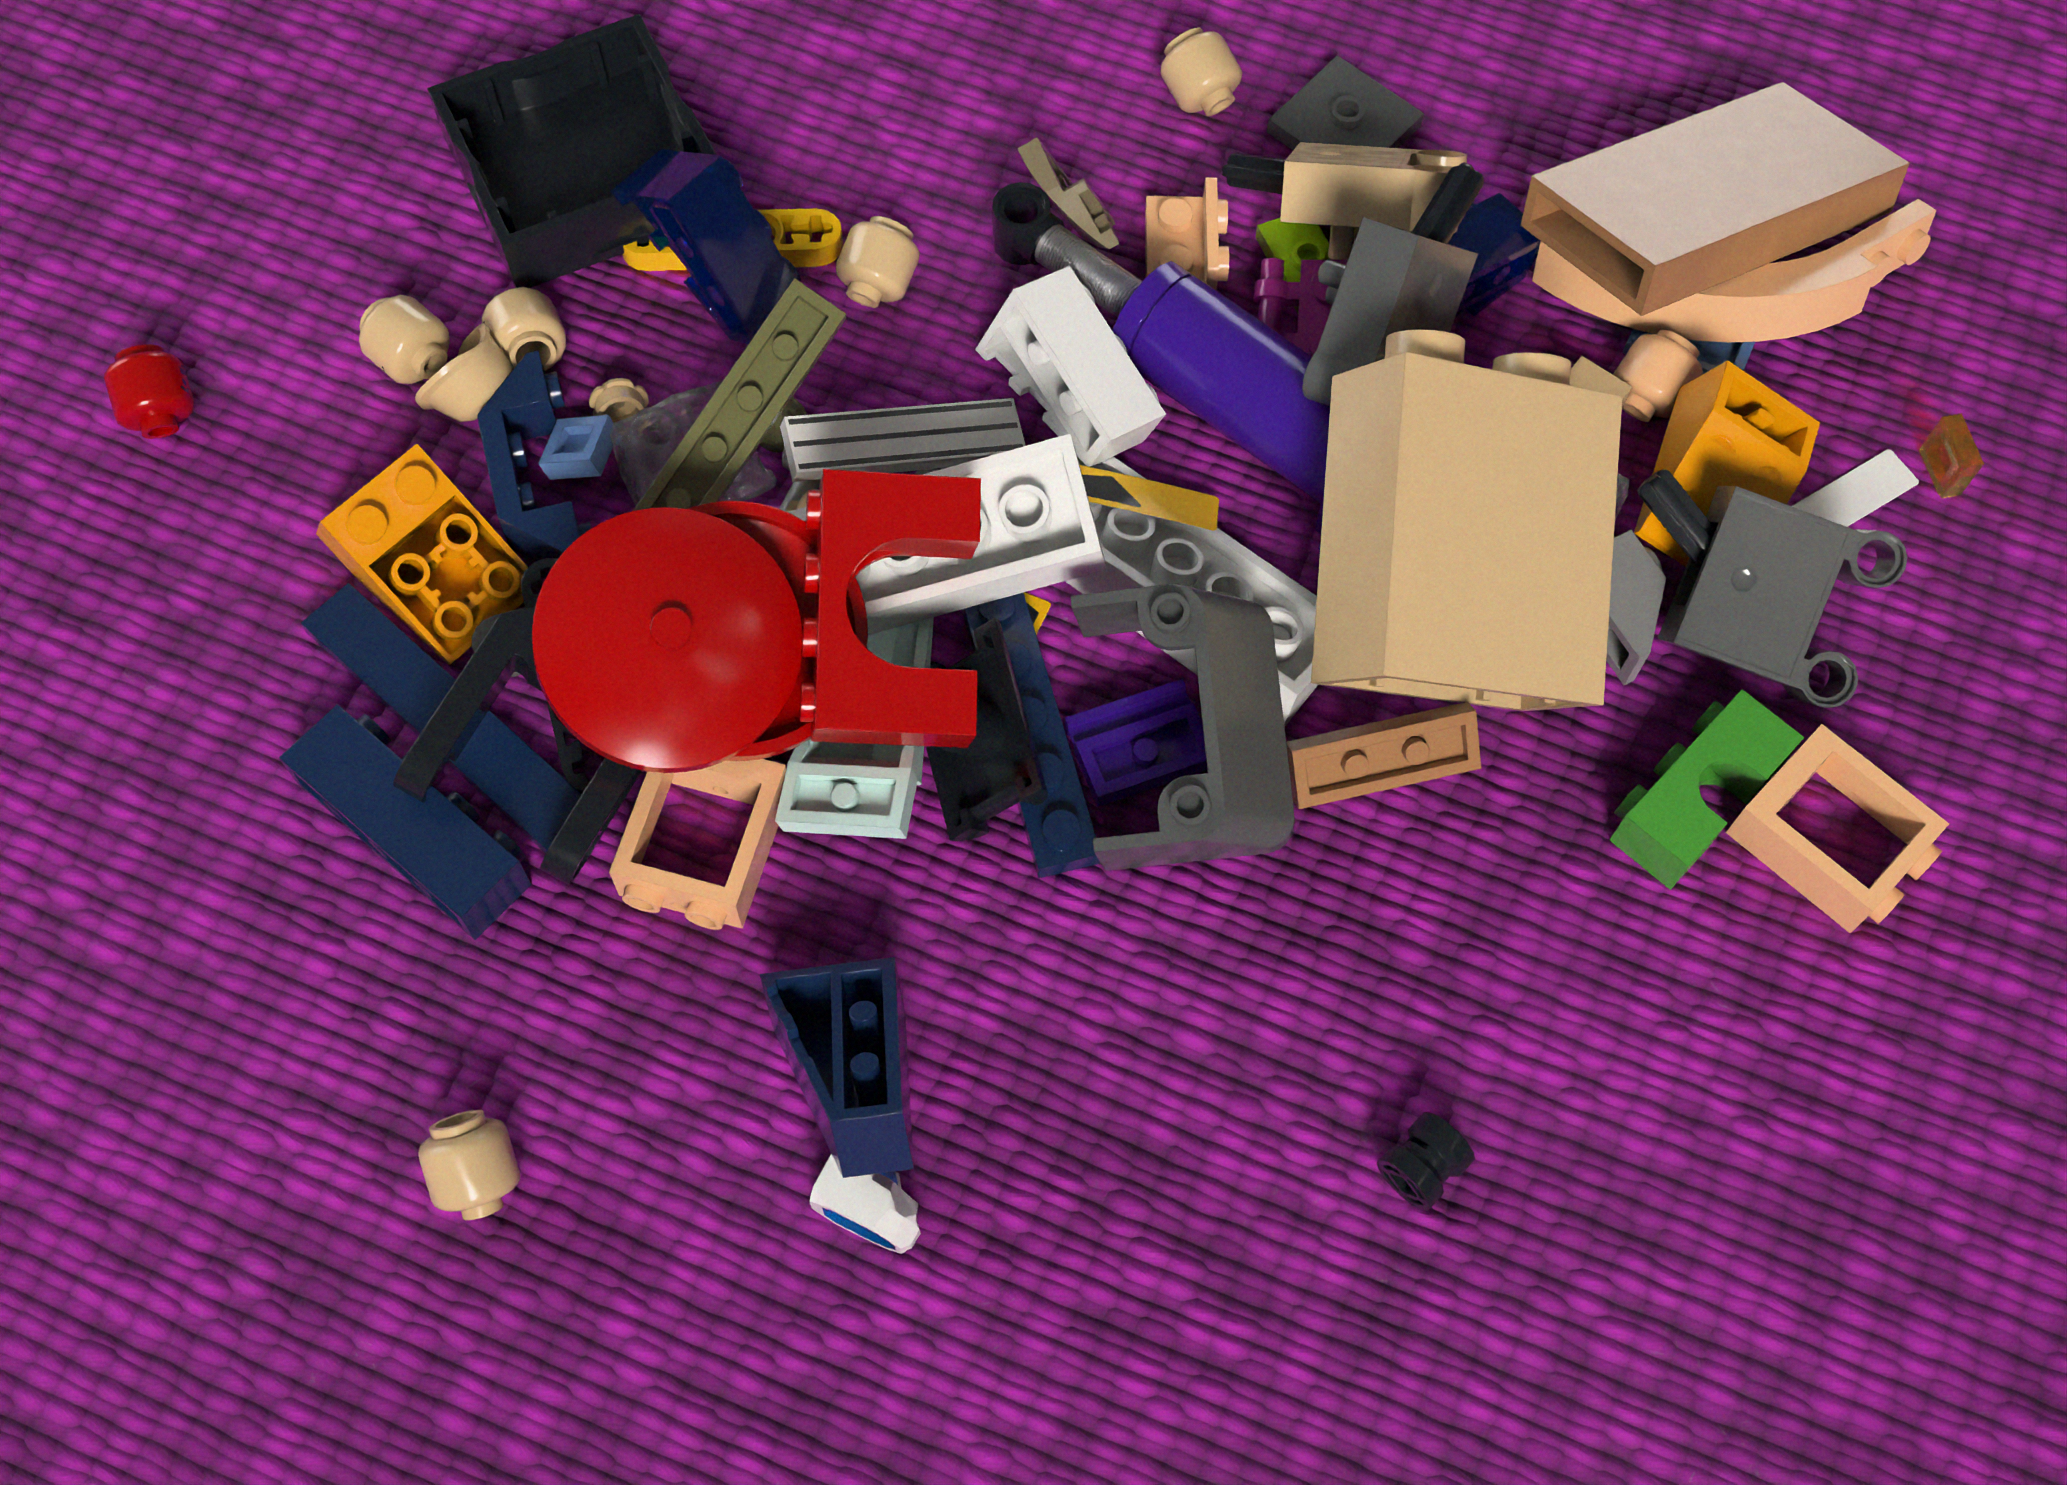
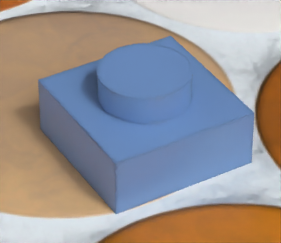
[538,415,619,480]

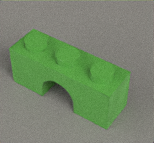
[1609,689,1804,890]

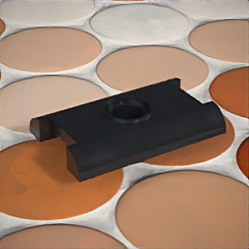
[926,618,1048,841]

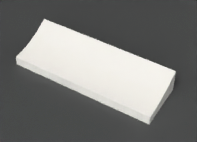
[788,434,1108,635]
[1065,456,1319,728]

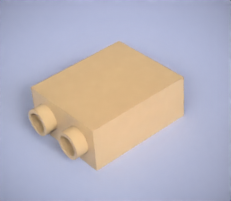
[1311,330,1622,711]

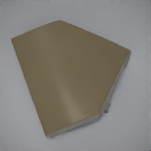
[1017,137,1119,249]

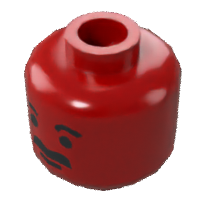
[104,344,194,439]

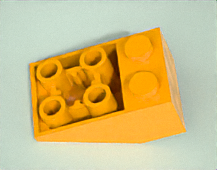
[1634,360,1820,567]
[316,444,535,665]

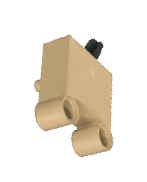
[1222,142,1467,260]

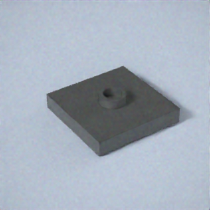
[1267,55,1424,150]

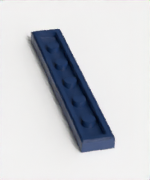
[301,583,582,853]

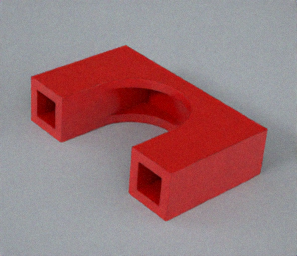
[799,469,981,748]

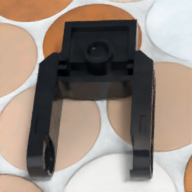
[393,607,643,885]

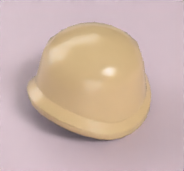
[415,323,513,422]

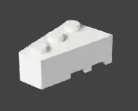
[975,266,1166,467]

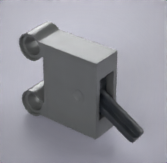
[1302,162,1484,407]
[1638,469,1907,708]

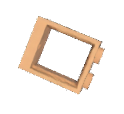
[1726,724,1949,934]
[609,759,786,930]

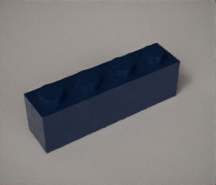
[279,704,532,940]

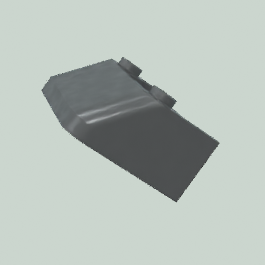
[1071,584,1295,871]

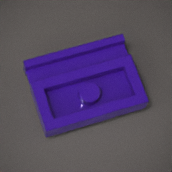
[1064,679,1208,807]

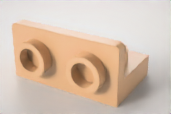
[1145,177,1229,290]

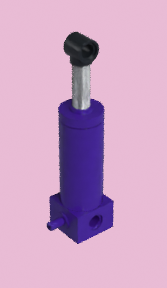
[992,182,1330,554]

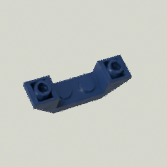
[477,351,592,562]

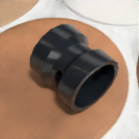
[1377,1112,1475,1211]

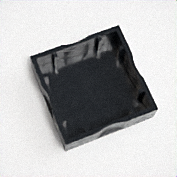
[427,14,731,288]

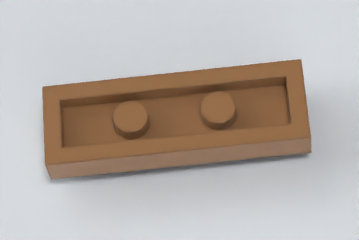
[1286,702,1481,809]

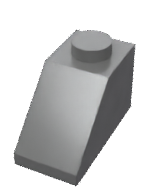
[1606,530,1666,685]

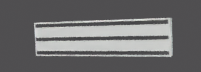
[780,398,1026,482]

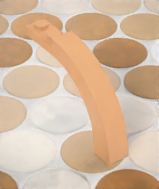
[1532,199,1936,343]

